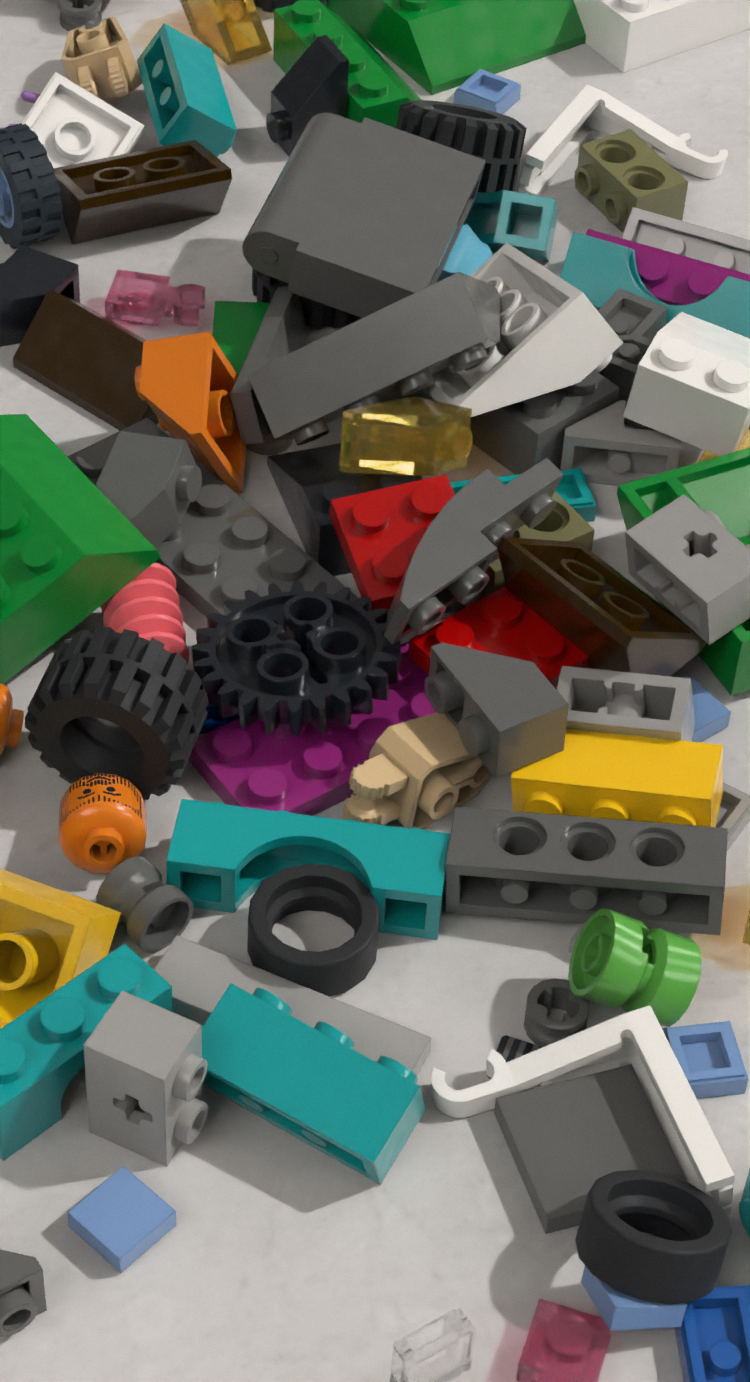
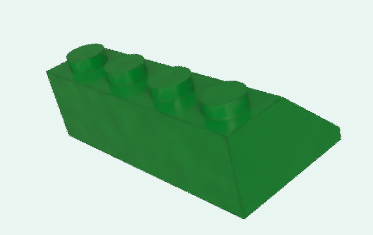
[273,0,421,128]

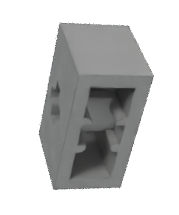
[625,494,750,645]
[557,666,695,741]
[83,991,208,1167]

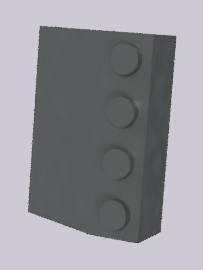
[247,272,500,446]

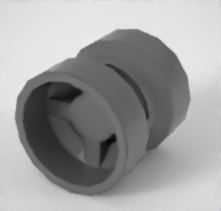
[96,856,193,953]

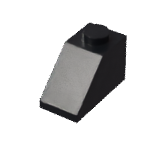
[266,35,349,157]

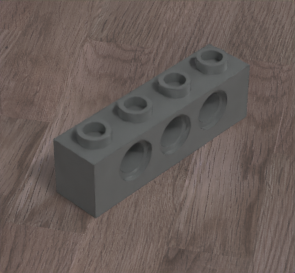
[445,807,728,935]

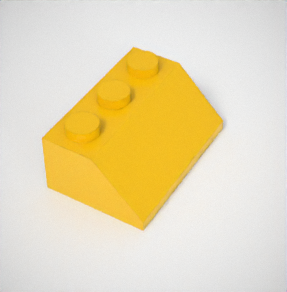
[0,868,121,1029]

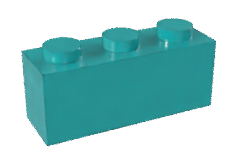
[137,23,237,157]
[202,983,426,1185]

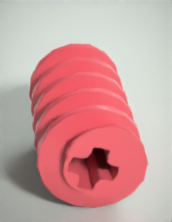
[101,563,189,668]

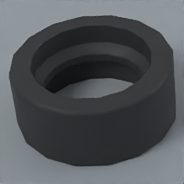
[247,864,380,997]
[575,1170,732,1304]

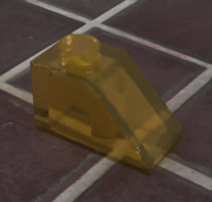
[180,0,272,66]
[339,396,473,476]

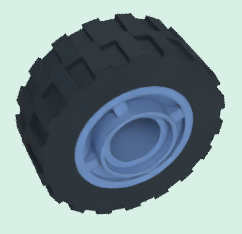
[0,123,63,249]

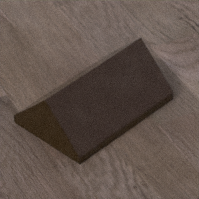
[53,140,232,245]
[13,288,159,431]
[497,537,706,676]

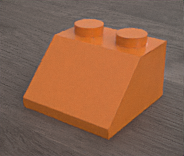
[135,331,246,493]

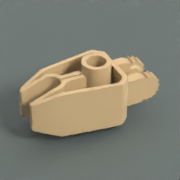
[61,17,142,104]
[342,713,492,829]

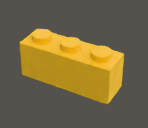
[511,728,723,827]

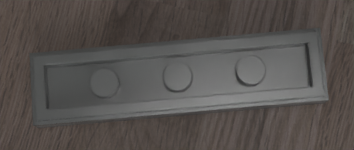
[230,285,308,444]

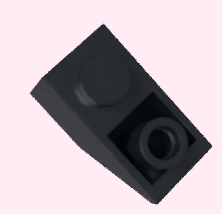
[0,245,80,347]

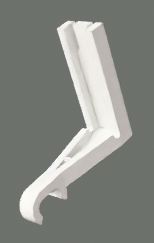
[517,85,728,196]
[431,1005,735,1216]

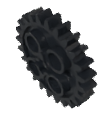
[191,581,401,736]

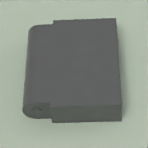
[242,113,486,318]

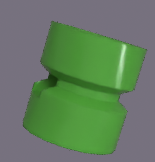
[568,909,702,1027]

